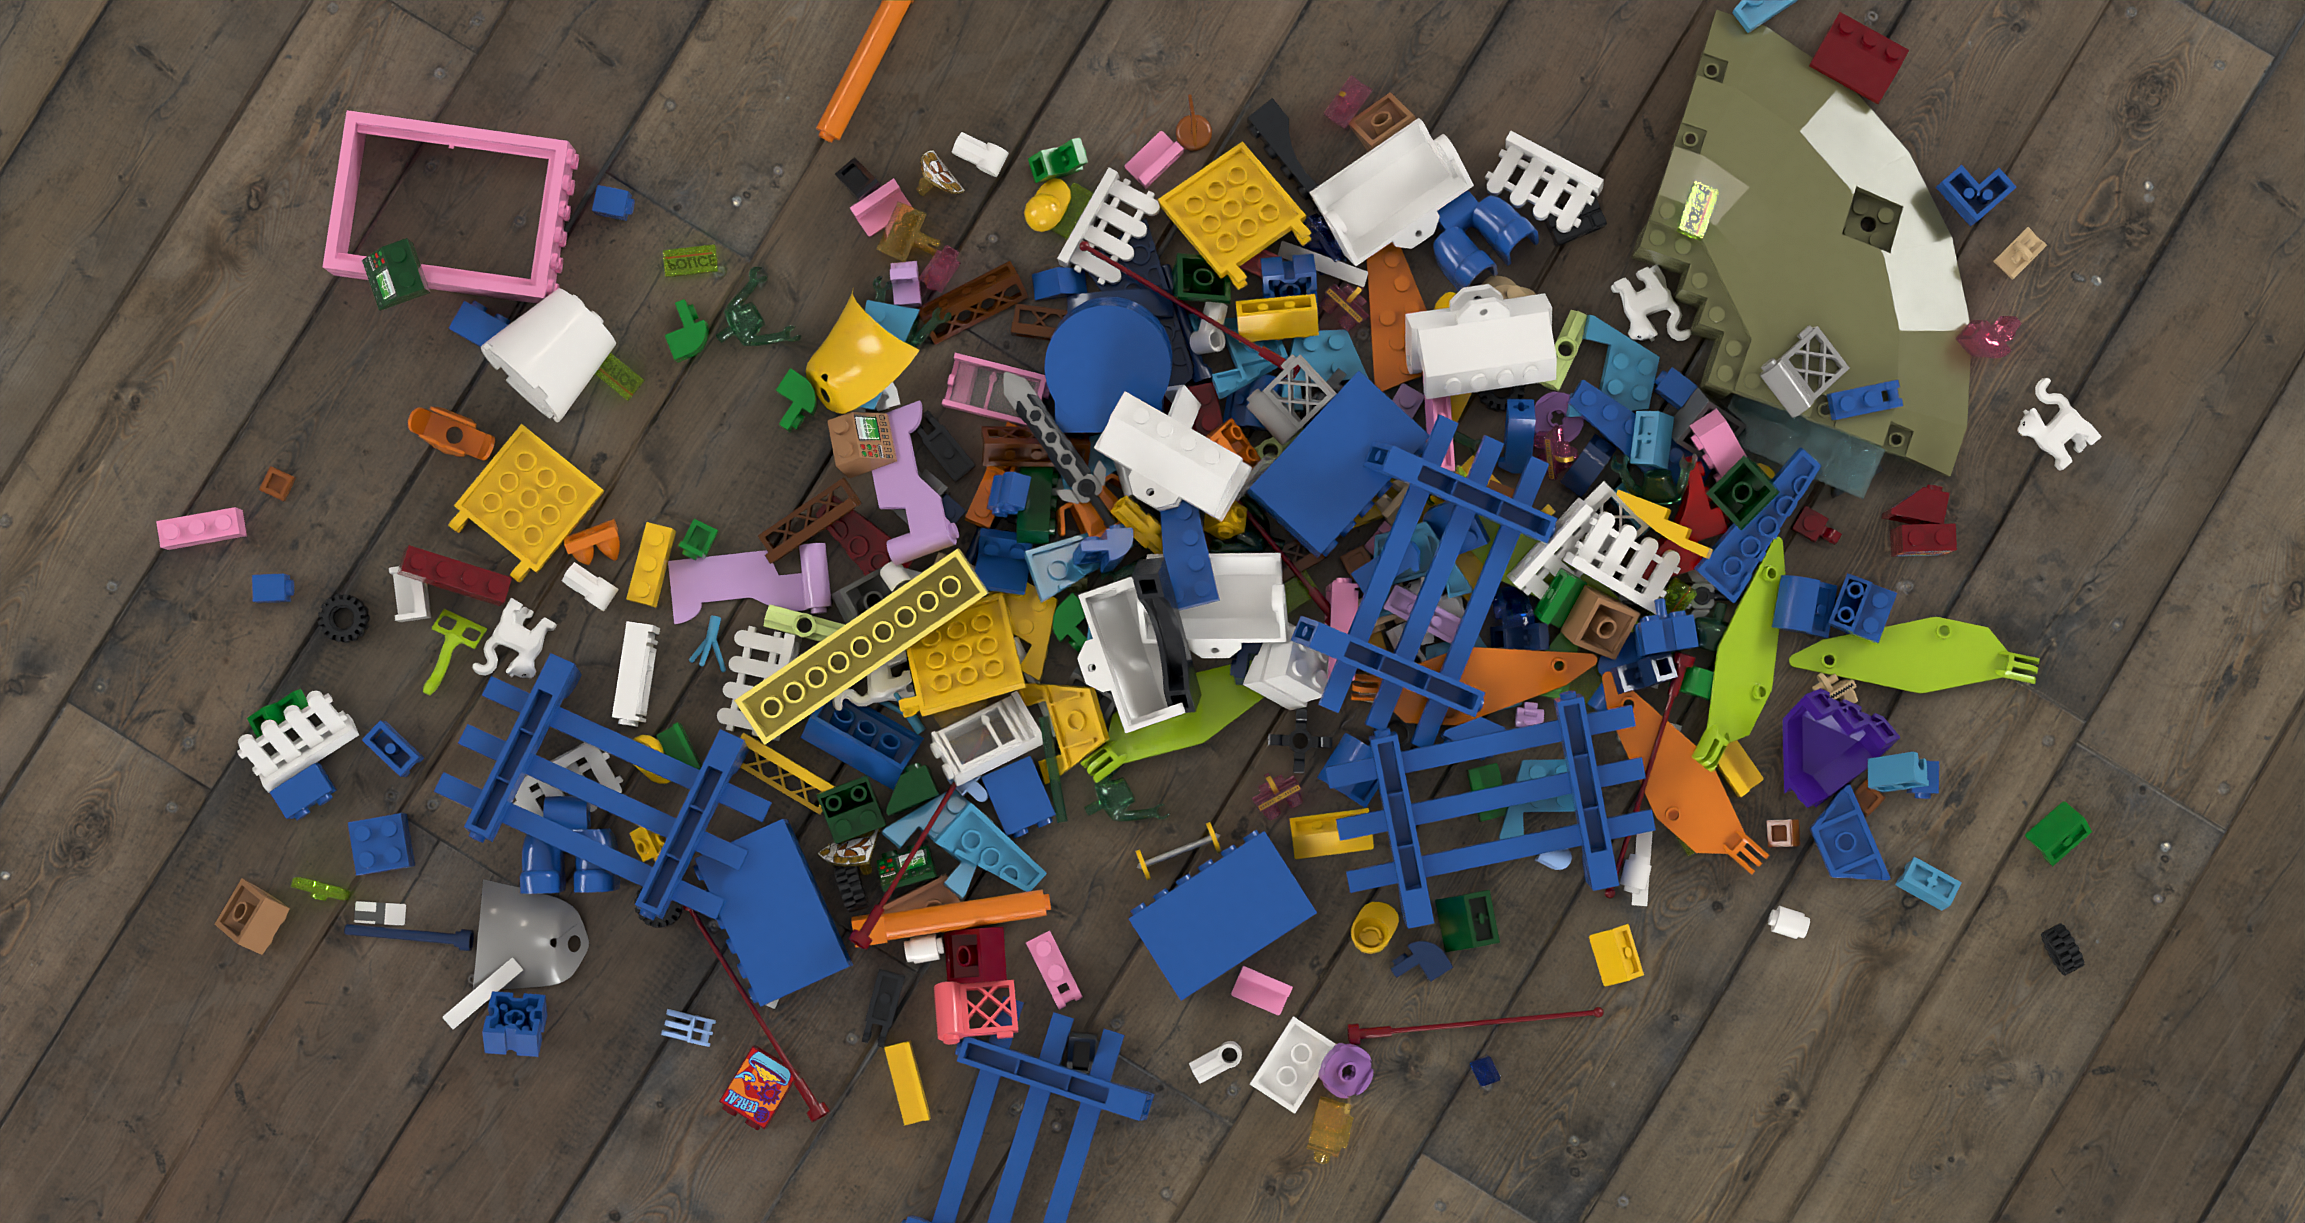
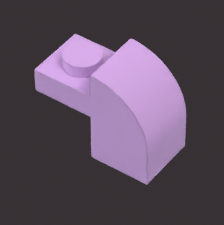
[890,261,922,308]

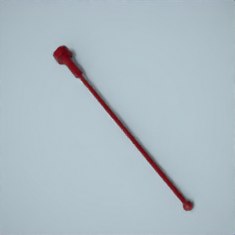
[1079,241,1301,380]
[1235,497,1331,626]
[1605,651,1696,899]
[848,726,991,950]
[683,905,830,1123]
[1347,1007,1604,1045]

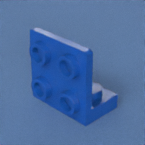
[975,528,1033,595]

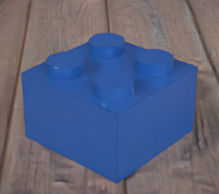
[348,813,415,875]

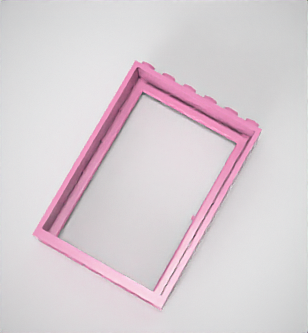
[323,110,579,304]

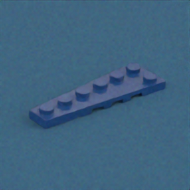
[1567,380,1713,506]
[1694,447,1821,603]
[1160,500,1220,611]

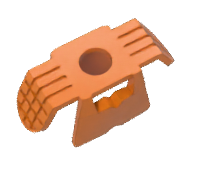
[408,406,495,461]
[1056,473,1122,538]

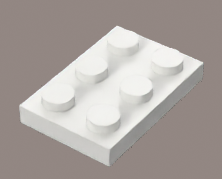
[1250,1016,1336,1113]

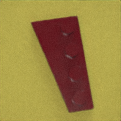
[816,494,915,576]

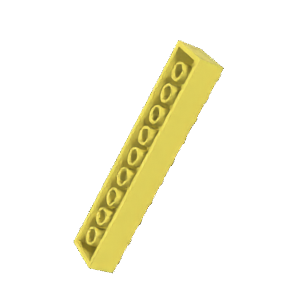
[734,548,989,745]

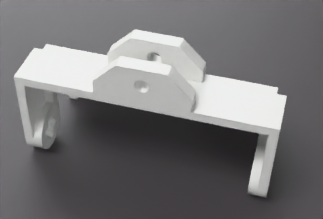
[1309,118,1474,266]
[1405,284,1557,399]
[1094,392,1252,522]
[1137,553,1288,658]
[1077,577,1186,733]

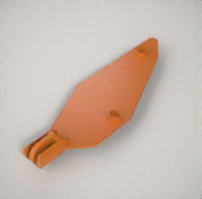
[1351,647,1597,725]
[1602,671,1770,875]

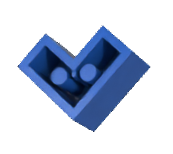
[1936,165,2016,227]

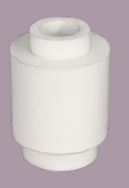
[1620,854,1652,894]
[1768,906,1810,939]
[904,933,944,964]

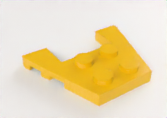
[986,582,1058,681]
[1017,683,1110,784]

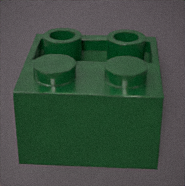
[816,775,886,844]
[1435,890,1500,952]

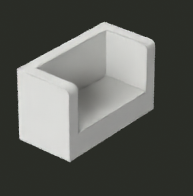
[1165,385,1201,429]
[389,566,431,622]

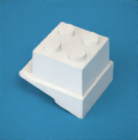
[1243,622,1329,710]

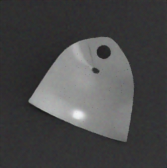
[473,879,589,990]

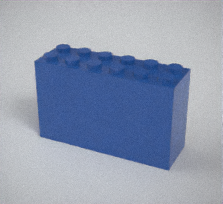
[1247,371,1430,558]
[693,819,853,1007]
[1128,830,1317,1000]

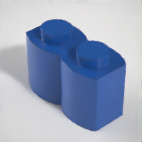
[987,472,1031,517]

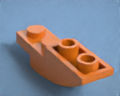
[965,422,1027,529]

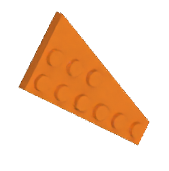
[1366,242,1427,392]

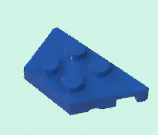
[1809,784,1891,881]

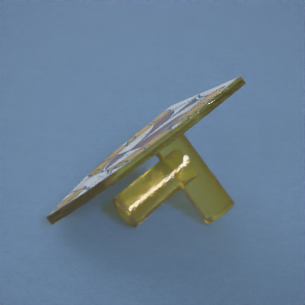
[916,150,965,196]
[817,828,880,875]

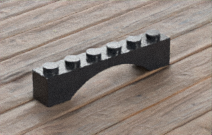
[1247,98,1334,236]
[1132,557,1202,713]

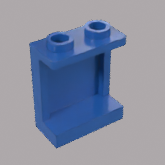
[981,756,1056,839]

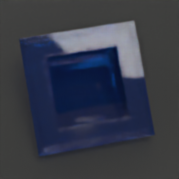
[1470,1054,1501,1086]

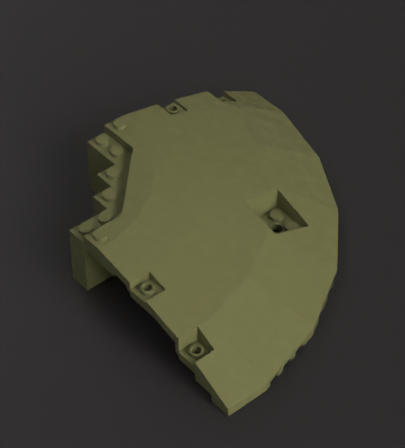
[1631,10,1972,477]

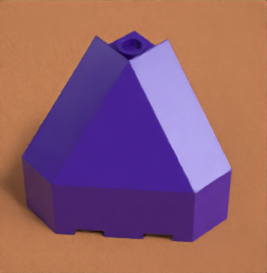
[1783,688,1900,808]

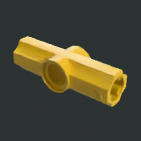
[1111,495,1163,554]

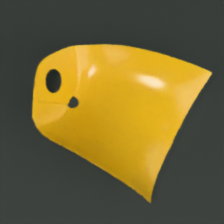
[806,290,919,414]

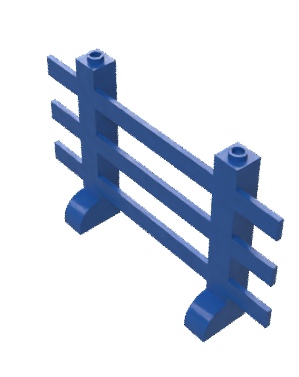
[1291,415,1557,747]
[434,653,772,921]
[1325,691,1656,929]
[901,996,1155,1223]

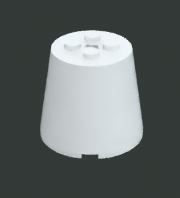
[481,288,616,422]

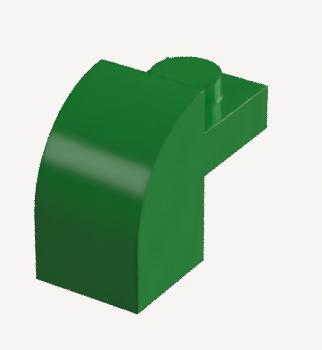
[1028,138,1088,183]
[665,299,709,363]
[776,368,818,432]
[1053,593,1087,653]
[1668,663,1714,702]
[247,689,309,738]

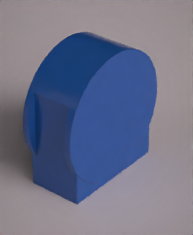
[1045,297,1173,433]

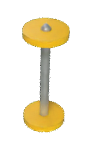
[1136,822,1222,881]

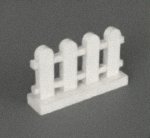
[1485,131,1604,233]
[1057,168,1160,286]
[1507,497,1615,600]
[1563,512,1681,614]
[717,626,802,741]
[237,691,359,793]
[513,742,624,817]

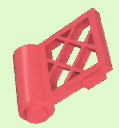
[934,980,1018,1045]

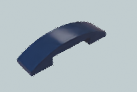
[1067,289,1174,318]

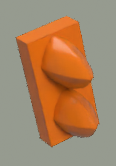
[564,519,620,565]

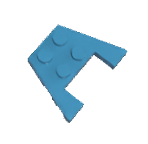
[1188,314,1288,399]
[1566,315,1660,417]
[1281,329,1369,412]
[1374,521,1473,618]
[1498,759,1575,840]
[881,790,994,900]

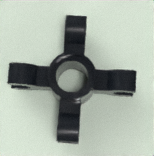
[1268,709,1333,774]

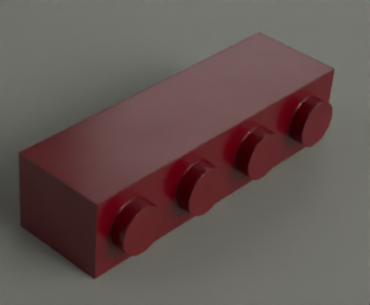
[397,545,512,606]

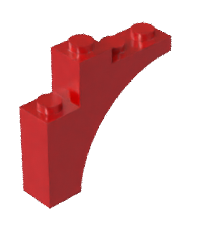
[1632,456,1729,581]

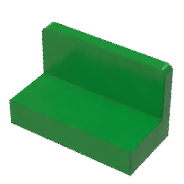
[1533,568,1587,628]
[656,722,702,770]
[1466,763,1508,822]
[2025,801,2092,867]

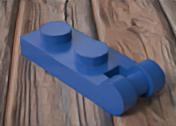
[1827,380,1904,420]

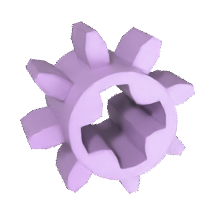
[1515,702,1544,727]

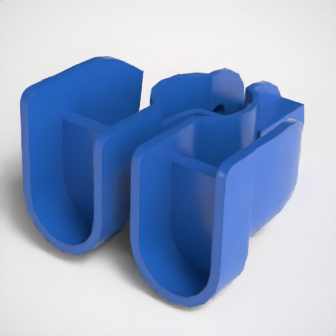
[1433,190,1539,292]
[520,796,620,894]

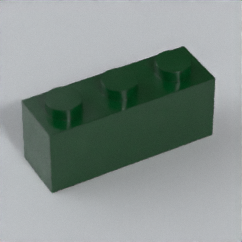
[1017,466,1058,544]

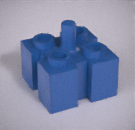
[1260,254,1318,311]
[1633,598,1699,657]
[482,991,547,1057]

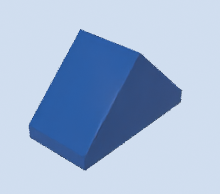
[1032,267,1087,301]

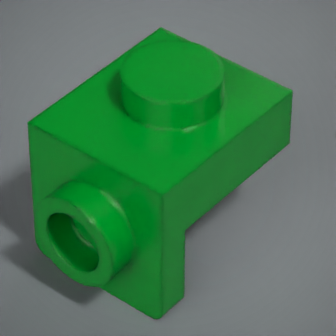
[678,519,719,561]

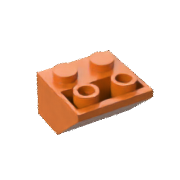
[1205,418,1262,472]

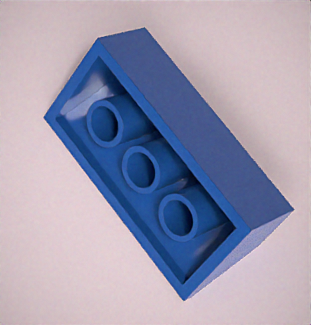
[801,698,924,790]

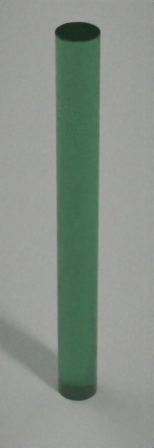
[1038,716,1068,823]

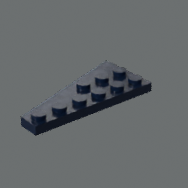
[1087,218,1193,387]

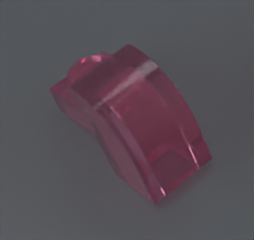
[1956,316,2022,358]

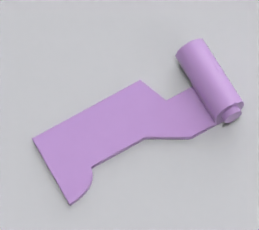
[872,400,959,566]
[668,543,832,624]

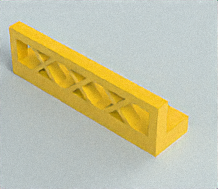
[740,733,835,815]

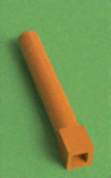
[816,0,914,143]
[851,889,1051,948]

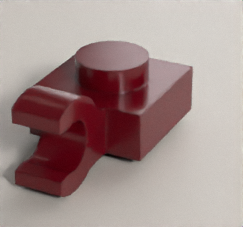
[1791,506,1842,545]

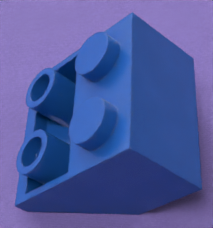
[1440,717,1505,761]

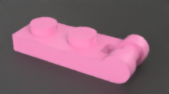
[1026,931,1083,1010]

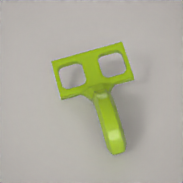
[423,609,487,696]

